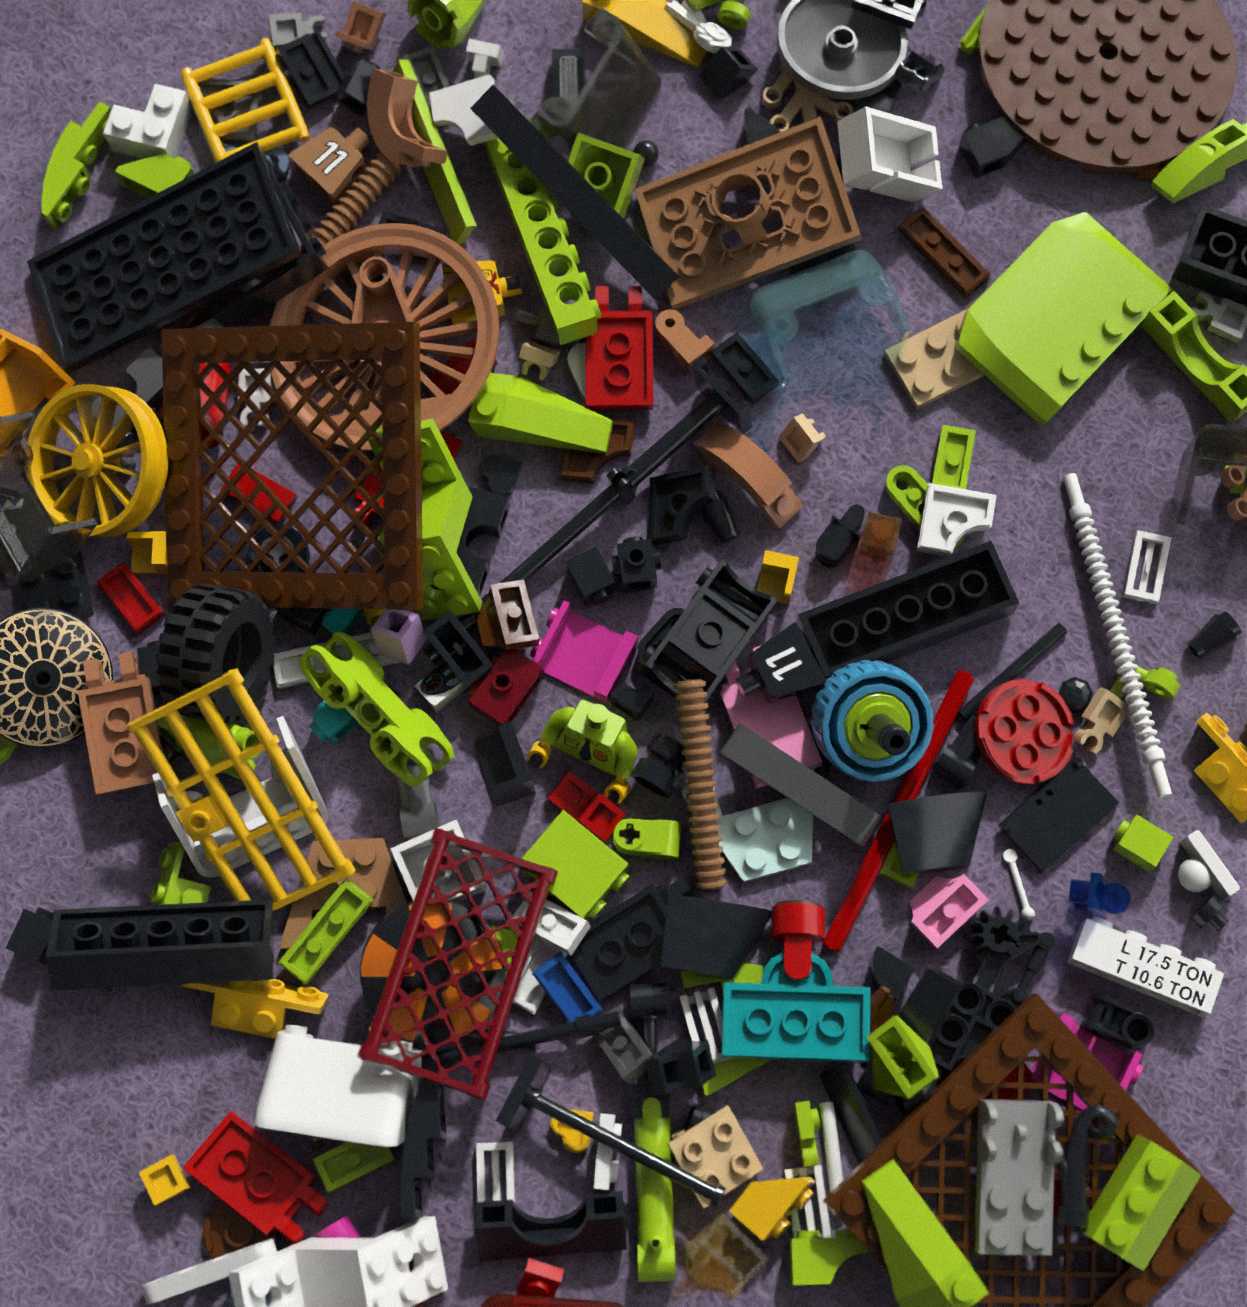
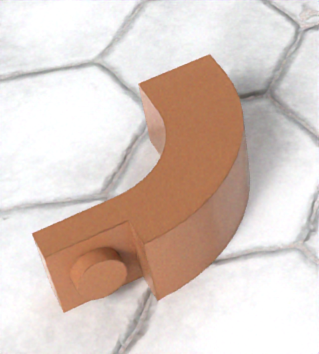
[367,68,448,167]
[693,421,803,529]

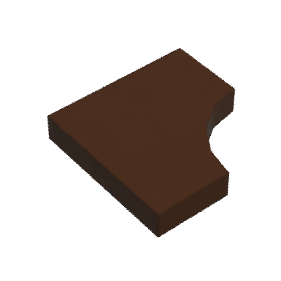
[560,418,635,484]

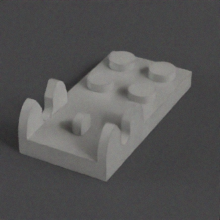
[975,1099,1064,1255]

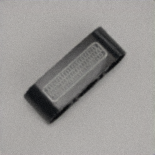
[552,48,587,138]

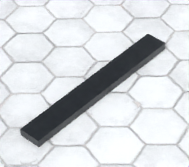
[470,84,680,301]

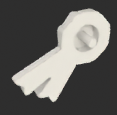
[664,0,732,54]

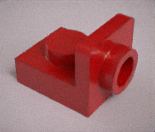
[512,1258,564,1307]

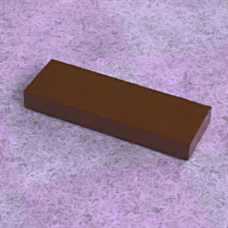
[898,206,991,299]

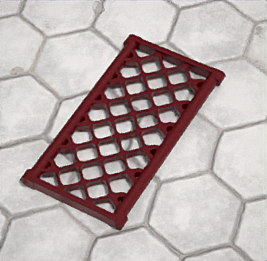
[357,828,558,1100]

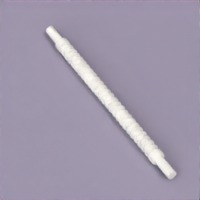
[1063,473,1172,799]

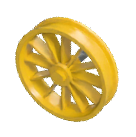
[26,384,168,537]

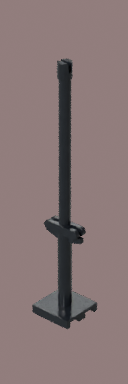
[422,357,752,664]

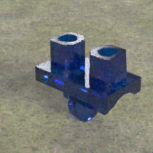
[1069,873,1131,920]

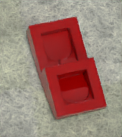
[546,771,626,842]

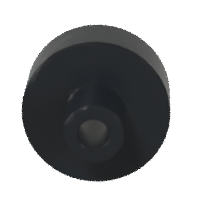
[1190,894,1229,932]

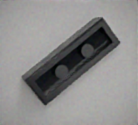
[820,1062,882,1164]

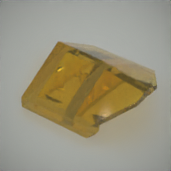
[686,1210,770,1295]

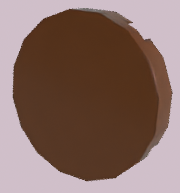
[202,1201,277,1259]

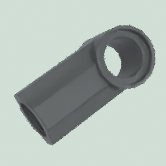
[397,765,440,839]

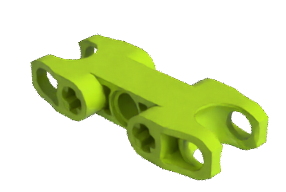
[299,631,455,787]

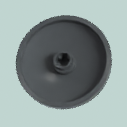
[777,0,908,100]

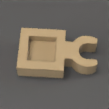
[1073,687,1129,754]

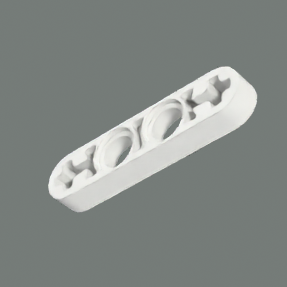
[141,1239,277,1305]

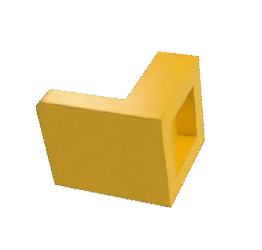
[126,531,167,574]
[757,550,799,605]

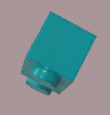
[321,609,364,636]

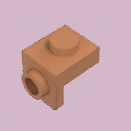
[335,1,386,53]

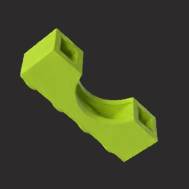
[1141,291,1247,424]
[788,1230,870,1285]

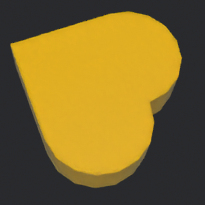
[550,1109,594,1154]

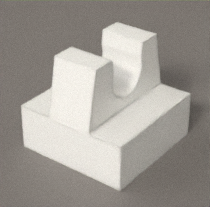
[466,39,504,78]

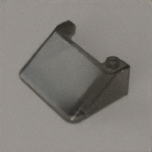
[529,7,662,160]

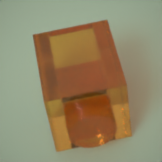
[858,512,902,563]

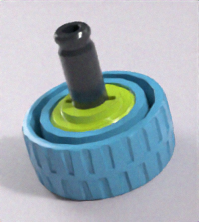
[811,660,934,782]

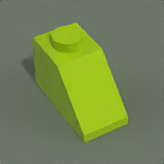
[115,153,194,198]

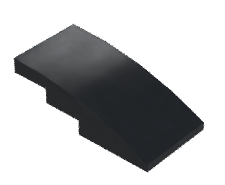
[401,1062,447,1219]

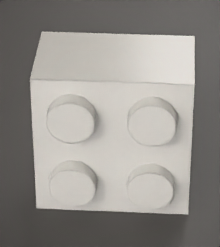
[391,820,486,902]

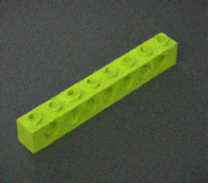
[483,101,602,345]

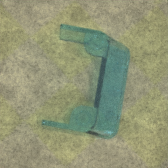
[749,250,911,388]

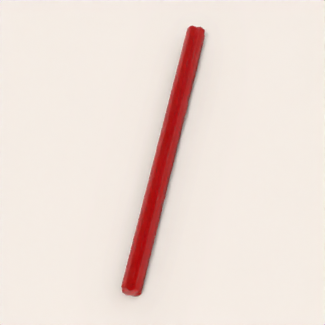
[822,670,974,953]

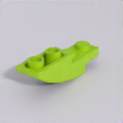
[42,101,112,229]
[1151,119,1247,203]

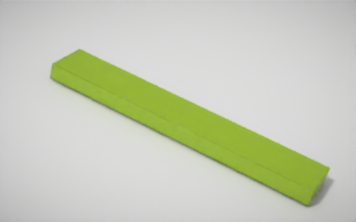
[392,59,476,244]

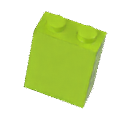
[520,810,630,920]

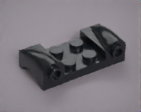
[638,559,777,703]

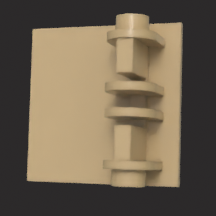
[667,1105,763,1208]

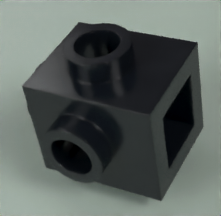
[611,537,662,593]

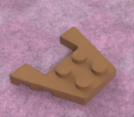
[280,838,407,950]

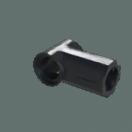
[932,715,982,789]

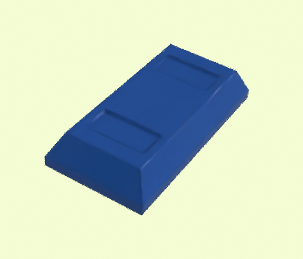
[532,951,603,1023]

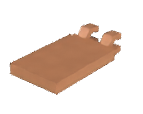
[78,651,163,796]

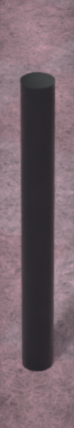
[957,623,1067,722]

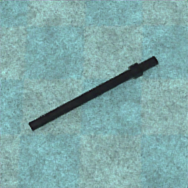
[421,1011,622,1070]

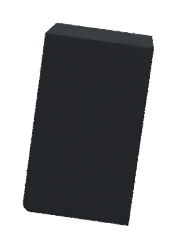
[475,722,536,807]

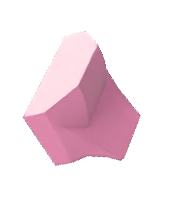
[909,874,988,950]

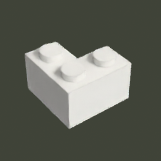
[103,84,193,159]

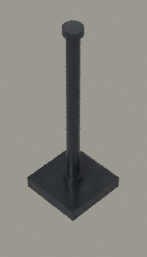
[496,1054,726,1208]

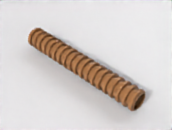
[270,152,401,309]
[674,679,727,890]

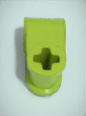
[613,818,681,860]

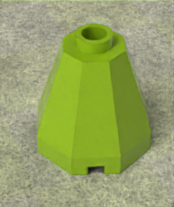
[407,0,487,50]

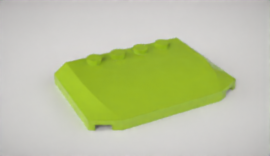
[955,212,1172,427]

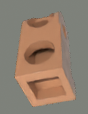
[655,309,715,375]

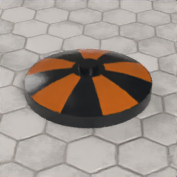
[360,898,505,1045]

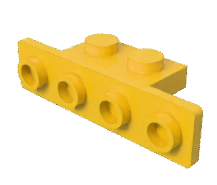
[1194,713,1247,824]
[181,979,329,1039]

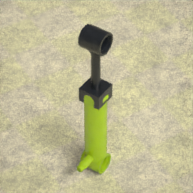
[630,983,676,1282]

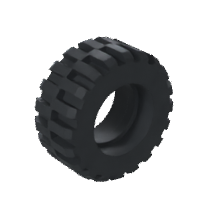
[156,584,275,724]

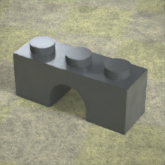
[78,347,163,450]

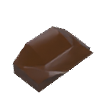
[475,579,540,650]

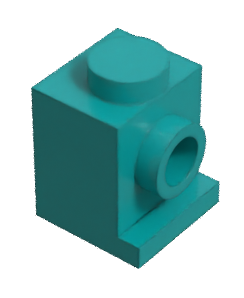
[308,701,359,745]

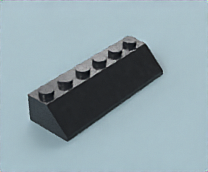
[46,899,274,990]

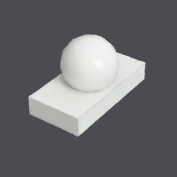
[1178,830,1240,900]

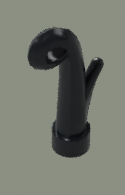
[1056,1105,1118,1227]

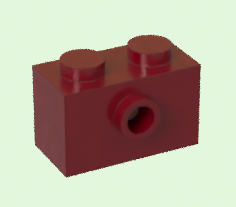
[468,649,545,727]

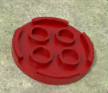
[975,679,1074,784]

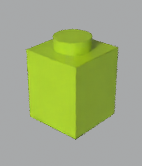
[1112,814,1174,872]

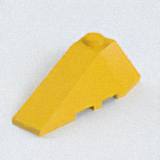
[582,0,708,68]

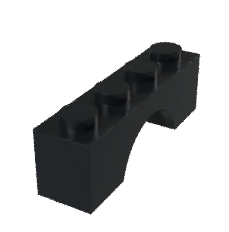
[475,1191,627,1262]

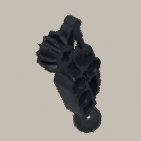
[894,906,1056,1118]

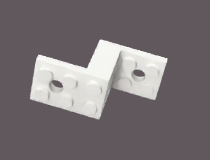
[229,1216,448,1307]

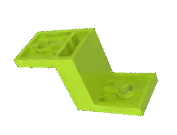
[368,418,482,621]

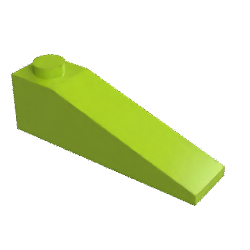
[468,372,613,454]
[862,1159,989,1307]

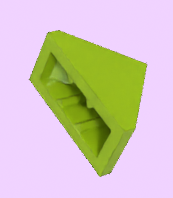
[867,1015,939,1099]

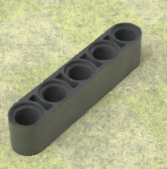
[720,723,883,847]

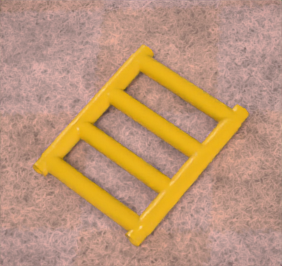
[180,38,310,163]

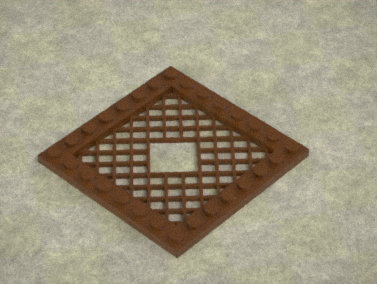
[162,322,423,610]
[823,993,1236,1307]

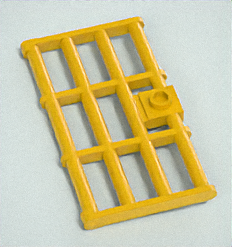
[126,668,356,911]

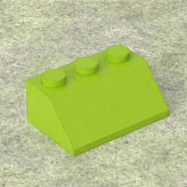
[1079,1134,1201,1271]

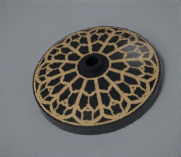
[0,608,113,748]

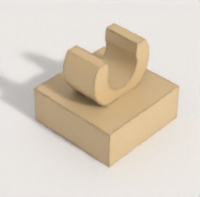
[519,341,561,380]
[778,413,825,463]

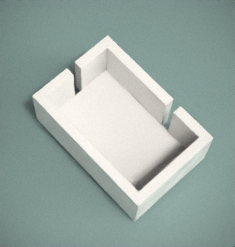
[837,107,942,202]

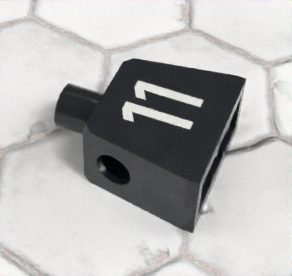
[735,622,827,703]

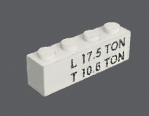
[1066,917,1225,1017]

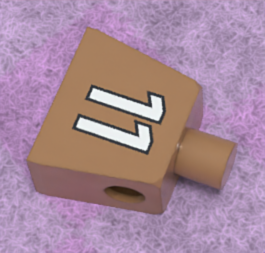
[288,128,371,206]

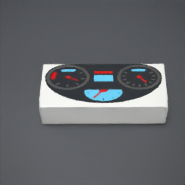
[415,663,490,713]

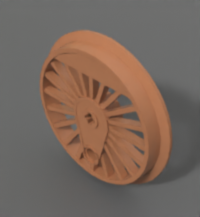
[269,223,499,451]

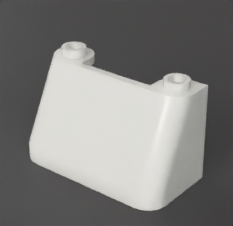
[254,1025,423,1147]

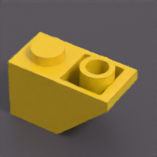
[729,1177,816,1241]

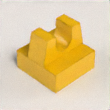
[139,1155,190,1206]

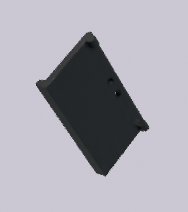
[998,756,1119,873]

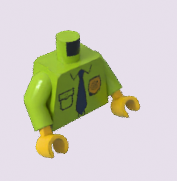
[527,700,638,804]

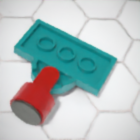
[722,900,870,1063]

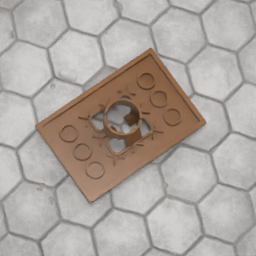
[635,117,862,310]

